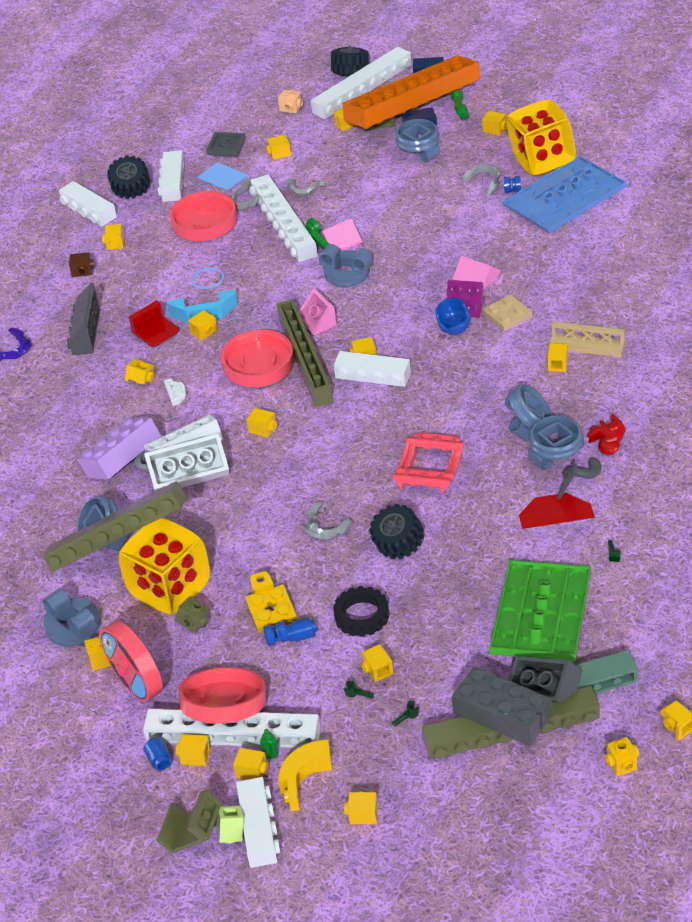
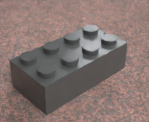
[452,666,552,746]

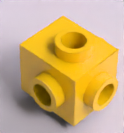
[605,737,639,777]

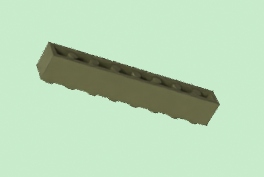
[276,300,333,407]
[42,481,187,572]
[421,686,600,760]

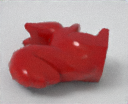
[587,414,626,455]

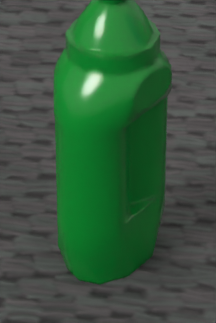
[260,729,279,759]

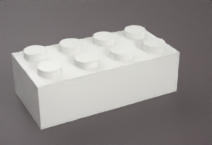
[144,433,229,492]

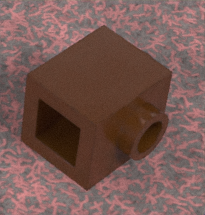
[69,252,95,277]

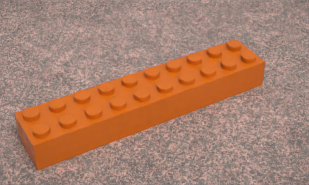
[342,55,480,129]

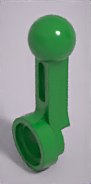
[451,90,469,120]
[305,218,329,250]

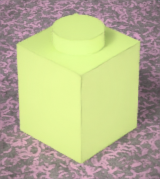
[217,806,243,844]

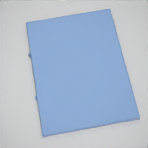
[197,162,248,191]

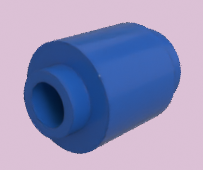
[286,617,318,642]
[143,738,172,771]

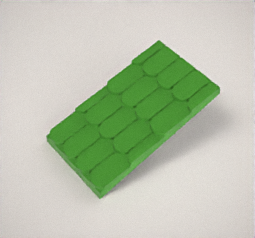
[489,560,591,662]

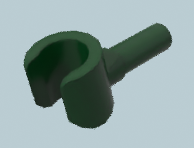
[608,540,621,562]
[343,681,374,698]
[392,701,419,726]

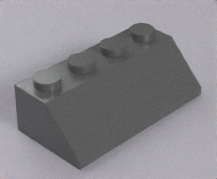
[67,283,100,355]

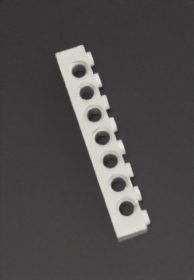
[249,174,318,262]
[143,709,321,748]

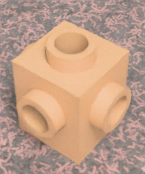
[278,90,303,114]

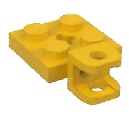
[245,571,297,633]

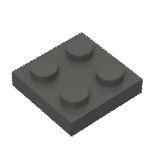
[206,132,246,157]

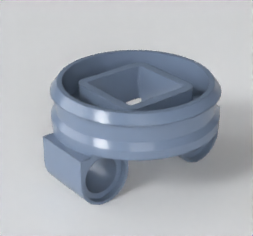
[395,119,440,162]
[319,244,372,287]
[505,384,552,441]
[528,416,584,470]
[77,495,130,551]
[43,588,100,647]

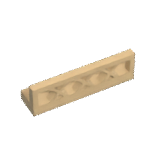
[550,321,625,357]

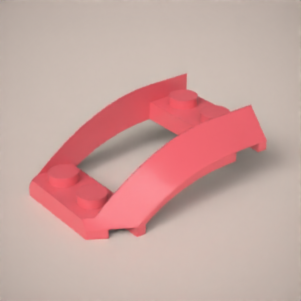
[393,432,464,494]

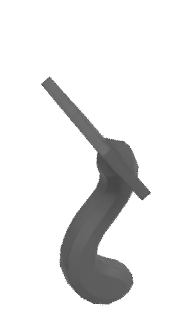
[557,457,602,500]

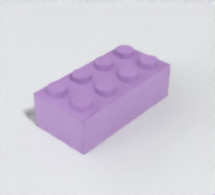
[77,416,161,479]

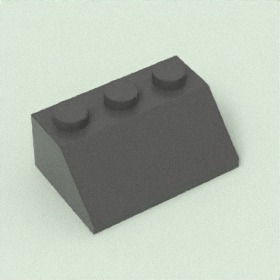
[509,656,583,703]

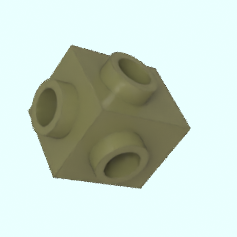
[175,596,210,633]

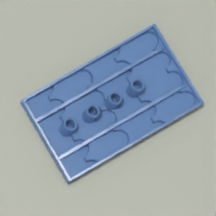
[501,156,628,232]

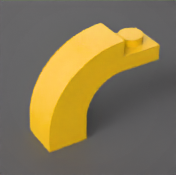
[278,739,332,811]

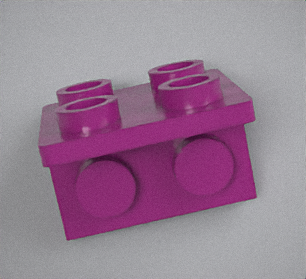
[446,280,485,318]

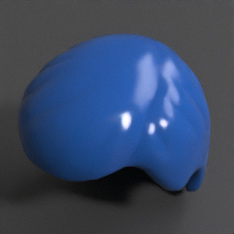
[435,298,471,335]

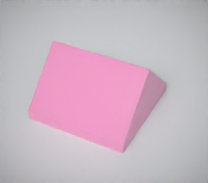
[319,219,362,251]
[453,256,501,290]
[299,288,336,335]

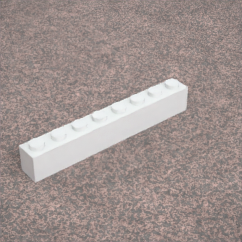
[311,47,412,119]

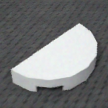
[164,379,186,406]

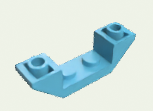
[167,290,238,324]

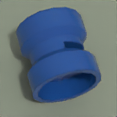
[504,176,521,194]
[263,621,289,646]

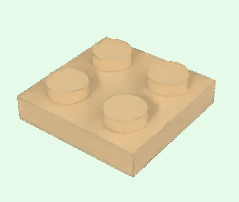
[482,294,532,331]

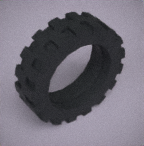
[333,586,389,637]

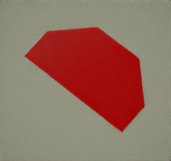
[519,493,595,529]

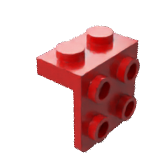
[129,300,179,347]

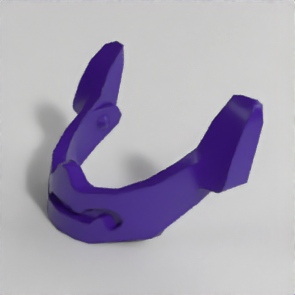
[0,328,32,361]

